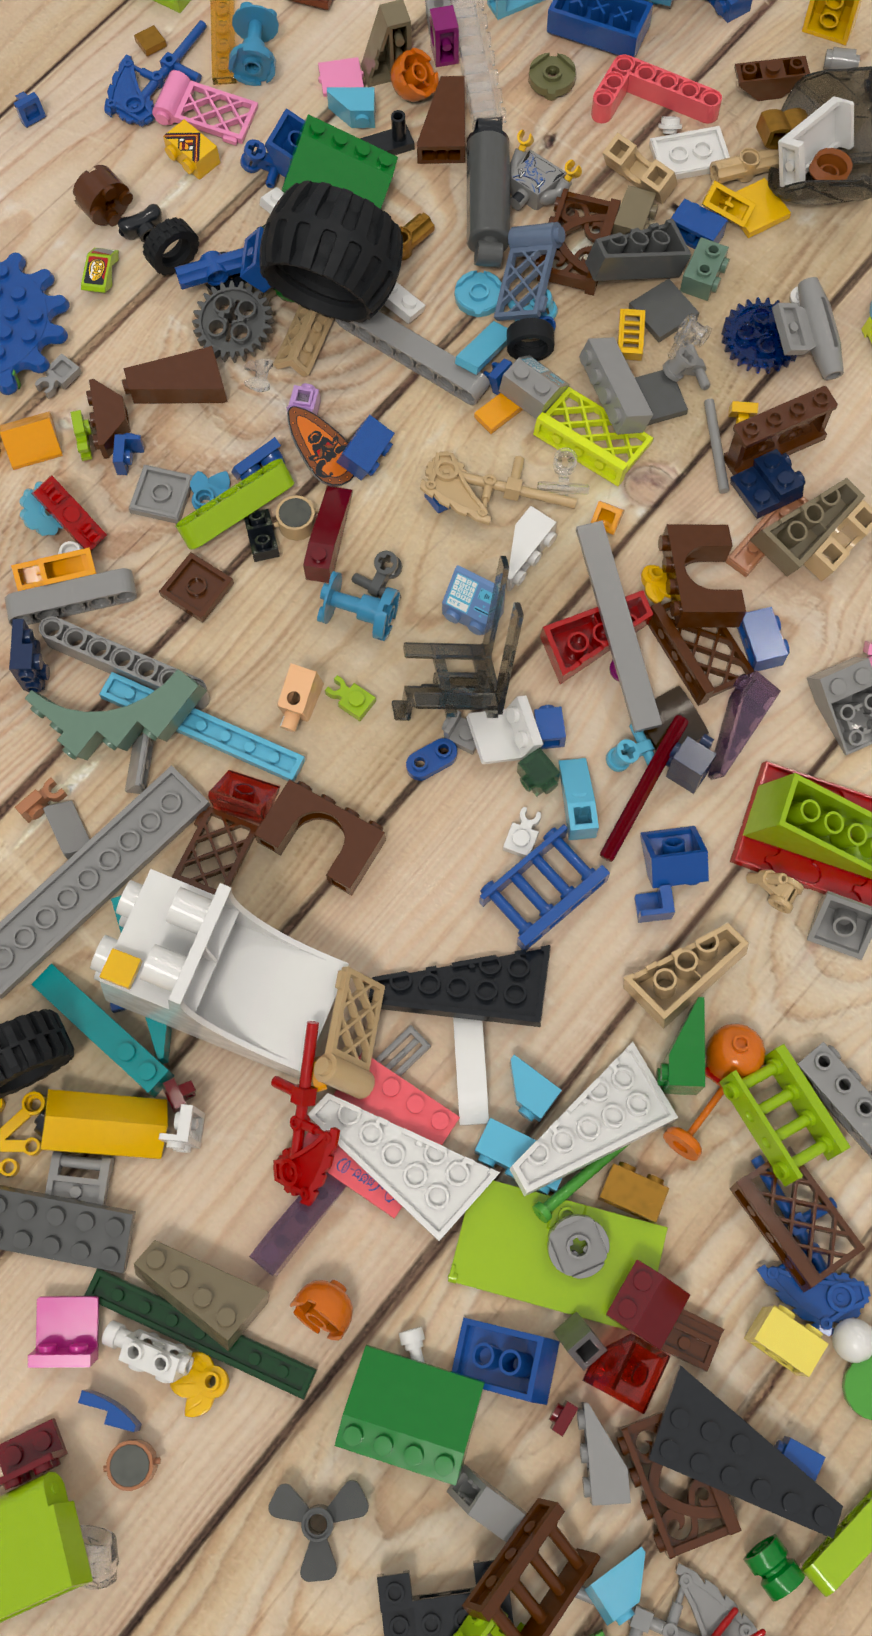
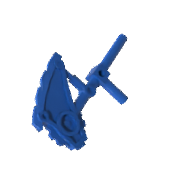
[104,20,207,127]
[751,1155,871,1336]

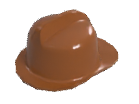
[809,148,853,190]

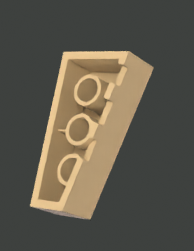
[623,923,749,1029]

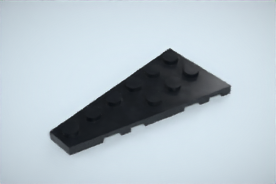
[368,945,551,1027]
[647,1365,843,1539]

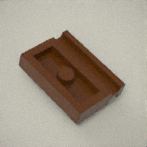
[649,1309,724,1372]

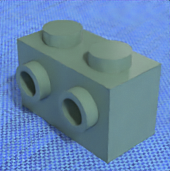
[680,237,730,301]

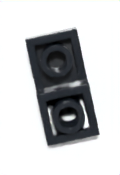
[244,509,280,562]

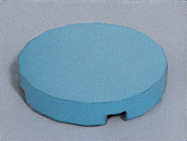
[454,270,502,317]

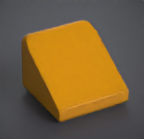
[591,501,625,535]

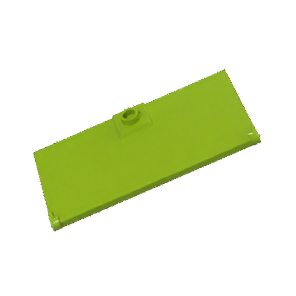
[448,1180,668,1331]

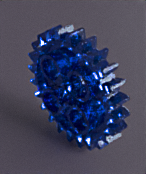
[721,297,797,374]

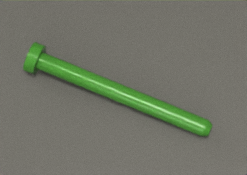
[532,1144,630,1223]

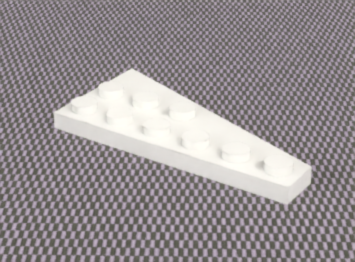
[510,1042,678,1196]
[307,1093,500,1241]

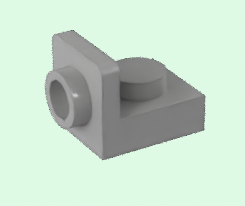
[442,709,476,755]

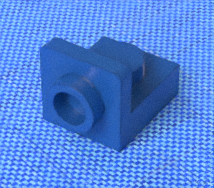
[113,433,144,475]

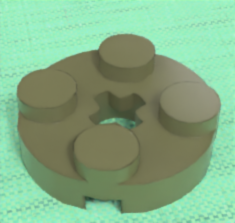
[528,53,576,101]

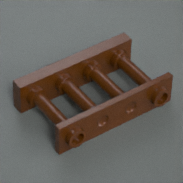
[462,1498,601,1636]

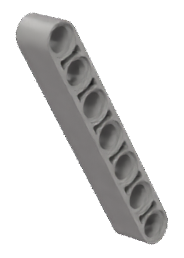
[335,311,490,405]
[39,616,210,710]

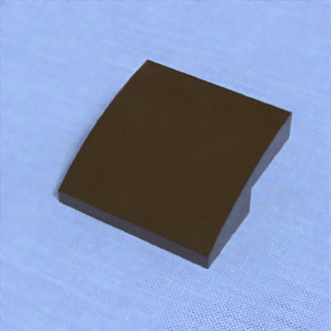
[644,686,709,751]

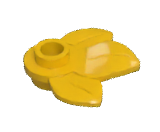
[641,565,671,604]
[170,1352,229,1418]

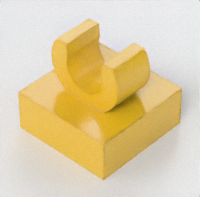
[728,401,759,424]

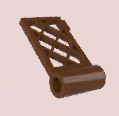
[172,806,259,895]

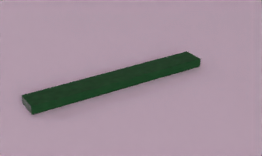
[84,1268,318,1400]

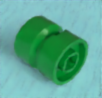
[743,1534,805,1602]

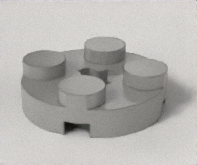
[547,1214,609,1279]

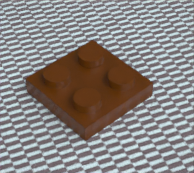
[159,552,234,623]

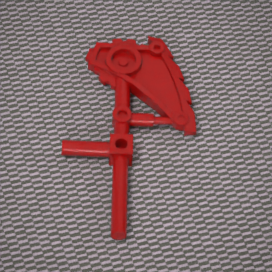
[271,1021,340,1206]

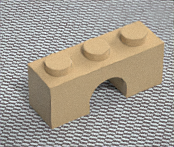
[602,132,678,204]
[803,500,872,582]

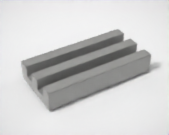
[375,1025,431,1077]

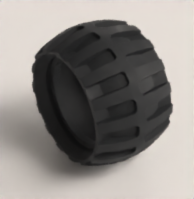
[259,181,403,323]

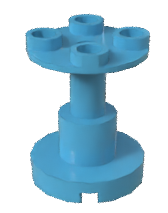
[228,2,279,86]
[317,571,400,641]

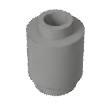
[823,47,860,75]

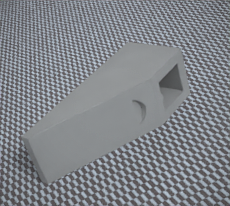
[577,1402,631,1506]

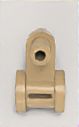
[746,870,804,914]

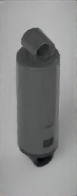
[467,118,510,268]

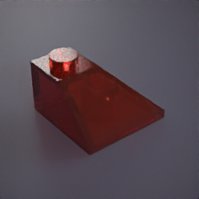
[582,1333,670,1414]

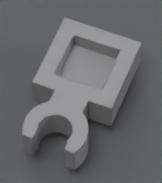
[35,354,82,399]

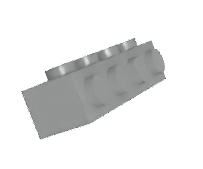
[579,337,653,435]
[797,1042,872,1159]

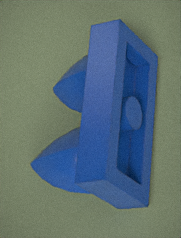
[231,437,286,480]

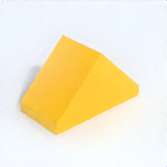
[702,180,756,227]

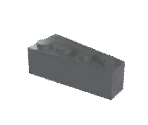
[585,218,692,281]

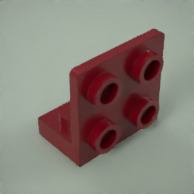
[0,1418,68,1491]

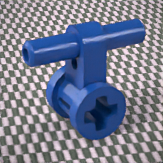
[240,139,279,188]

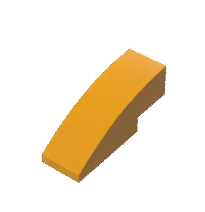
[11,547,96,591]

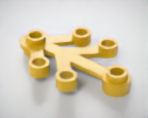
[0,1091,47,1177]

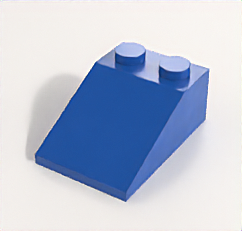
[452,1317,560,1405]

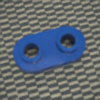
[406,738,457,781]

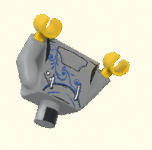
[510,129,582,210]

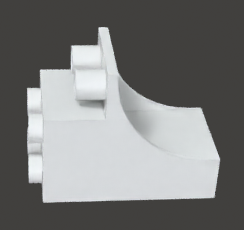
[90,869,349,1079]

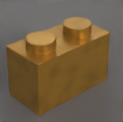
[598,1161,669,1223]

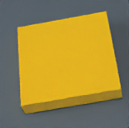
[736,178,791,238]

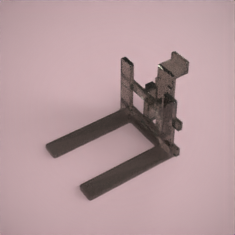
[391,556,524,721]

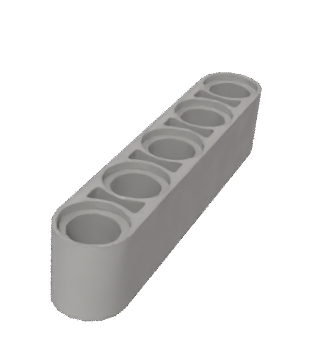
[5,568,137,626]

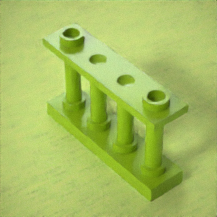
[719,1044,851,1187]

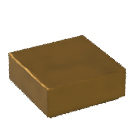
[134,25,167,56]

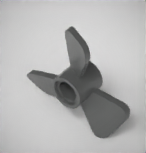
[268,1480,369,1582]

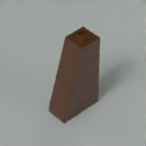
[417,76,465,164]
[122,346,228,404]

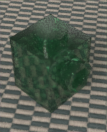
[517,747,560,797]

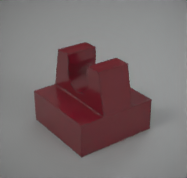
[163,1078,196,1114]

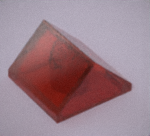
[208,770,280,824]

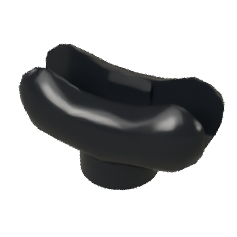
[117,204,162,243]

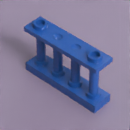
[479,824,610,951]

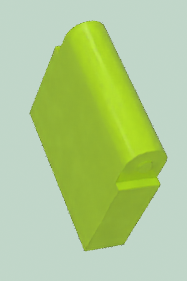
[0,1472,93,1623]

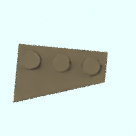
[361,0,412,87]

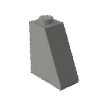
[447,1465,527,1542]

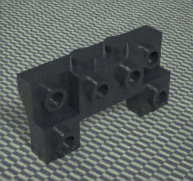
[377,1560,514,1636]

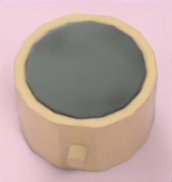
[273,495,319,541]

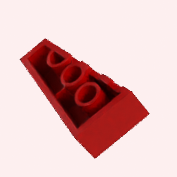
[540,590,653,684]

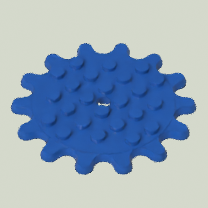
[0,252,70,395]

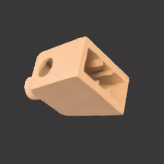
[277,663,324,732]

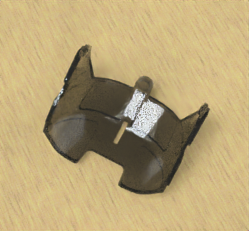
[768,66,872,205]

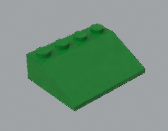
[281,114,398,209]
[334,1345,485,1486]

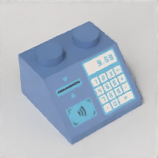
[442,565,505,638]

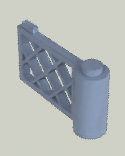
[494,222,565,321]

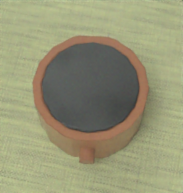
[103,1439,161,1491]

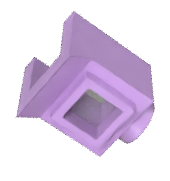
[286,383,321,415]

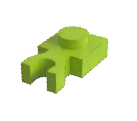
[70,410,92,461]
[325,675,376,721]

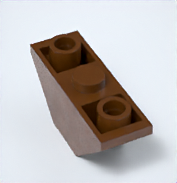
[734,55,811,101]
[86,379,131,459]

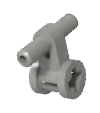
[663,344,711,390]

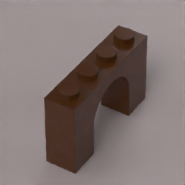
[658,524,746,628]
[254,779,386,896]

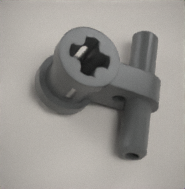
[351,550,403,601]

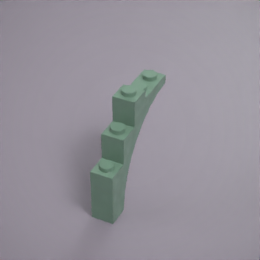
[25,669,207,761]

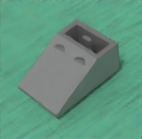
[807,657,872,755]

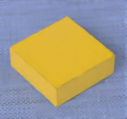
[99,948,143,990]

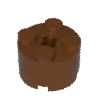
[73,165,133,227]

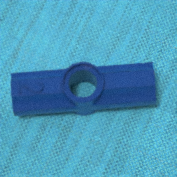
[175,247,244,290]

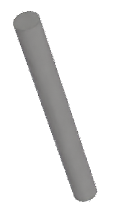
[704,399,729,494]

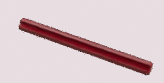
[600,715,689,862]

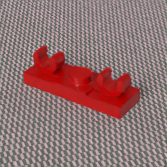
[31,475,107,551]

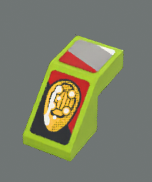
[81,248,119,293]

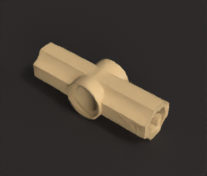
[709,148,779,183]

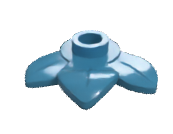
[190,471,230,510]

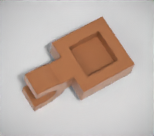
[14,777,68,823]

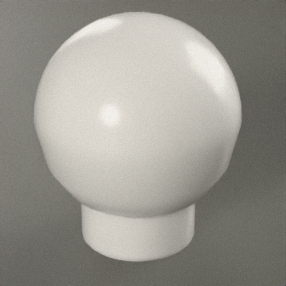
[832,1318,872,1363]

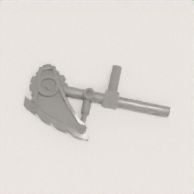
[575,1563,758,1636]

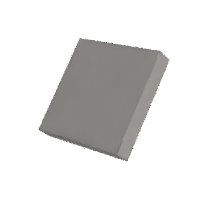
[129,465,193,524]

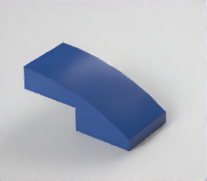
[78,1389,142,1432]

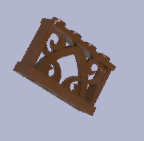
[534,188,621,296]
[724,386,838,475]
[616,1410,742,1559]

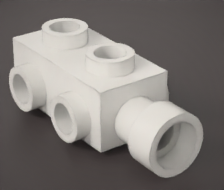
[102,1320,194,1383]

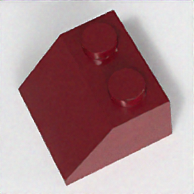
[606,1259,691,1350]

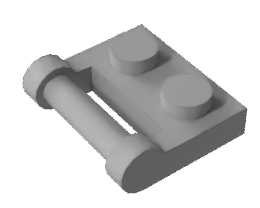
[45,1151,114,1205]

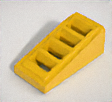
[617,308,645,361]

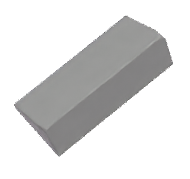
[125,733,154,794]
[43,800,90,860]

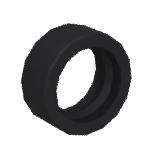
[506,318,555,361]

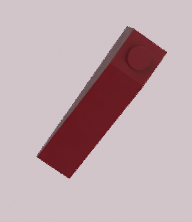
[303,486,353,583]

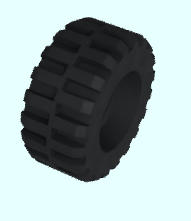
[0,1009,75,1099]

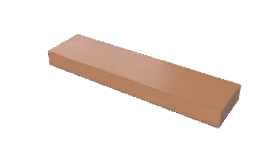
[725,497,809,577]

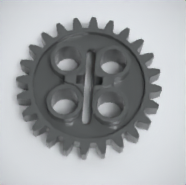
[192,280,274,363]

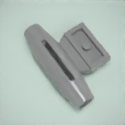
[772,277,844,380]

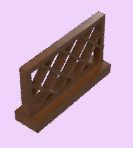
[648,601,757,706]
[729,1146,865,1293]

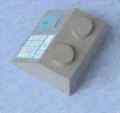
[499,355,570,419]

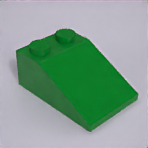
[656,997,705,1095]

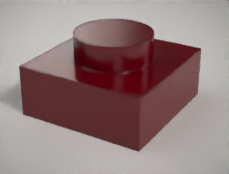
[549,1400,579,1437]

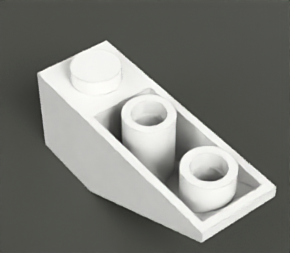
[507,506,557,592]

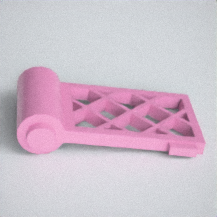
[152,70,258,146]

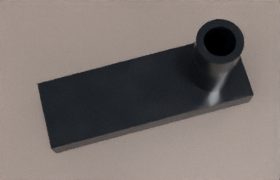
[360,110,415,155]

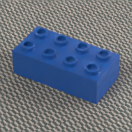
[547,0,653,57]

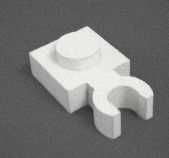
[503,807,541,858]

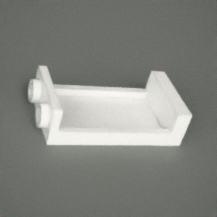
[778,96,854,193]

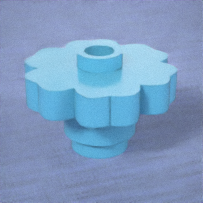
[19,481,64,536]

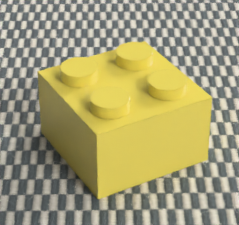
[744,1305,828,1377]

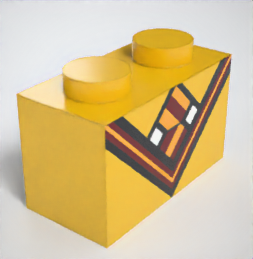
[163,119,220,180]

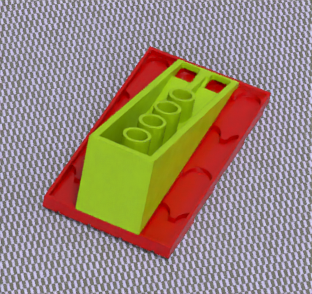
[730,761,872,906]

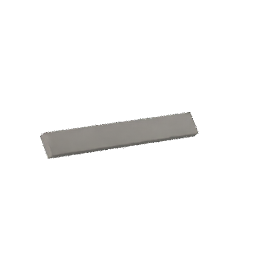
[576,520,662,733]

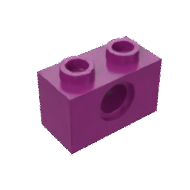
[430,5,459,68]

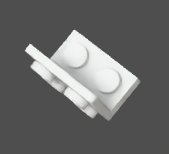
[466,695,543,764]

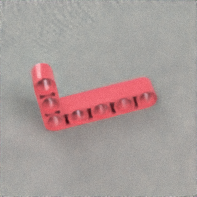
[591,54,722,124]

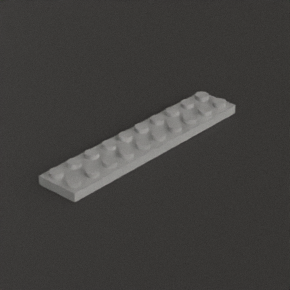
[0,765,210,999]

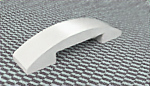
[453,1018,489,1126]

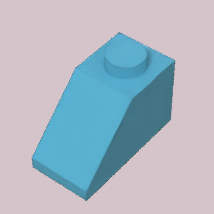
[327,87,376,128]
[510,1055,562,1122]
[584,1546,645,1626]

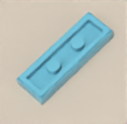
[455,321,508,375]

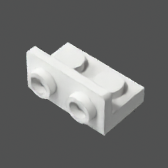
[159,1104,205,1153]

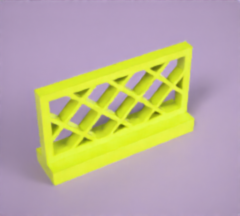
[533,387,654,486]

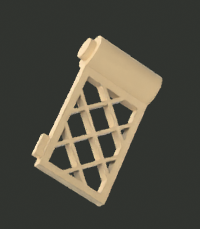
[314,967,385,1099]

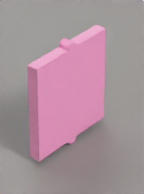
[318,57,364,97]

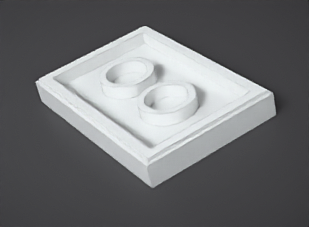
[649,126,730,180]

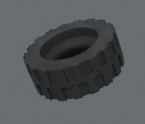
[143,217,200,276]

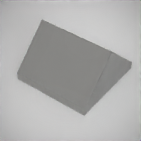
[807,891,872,960]

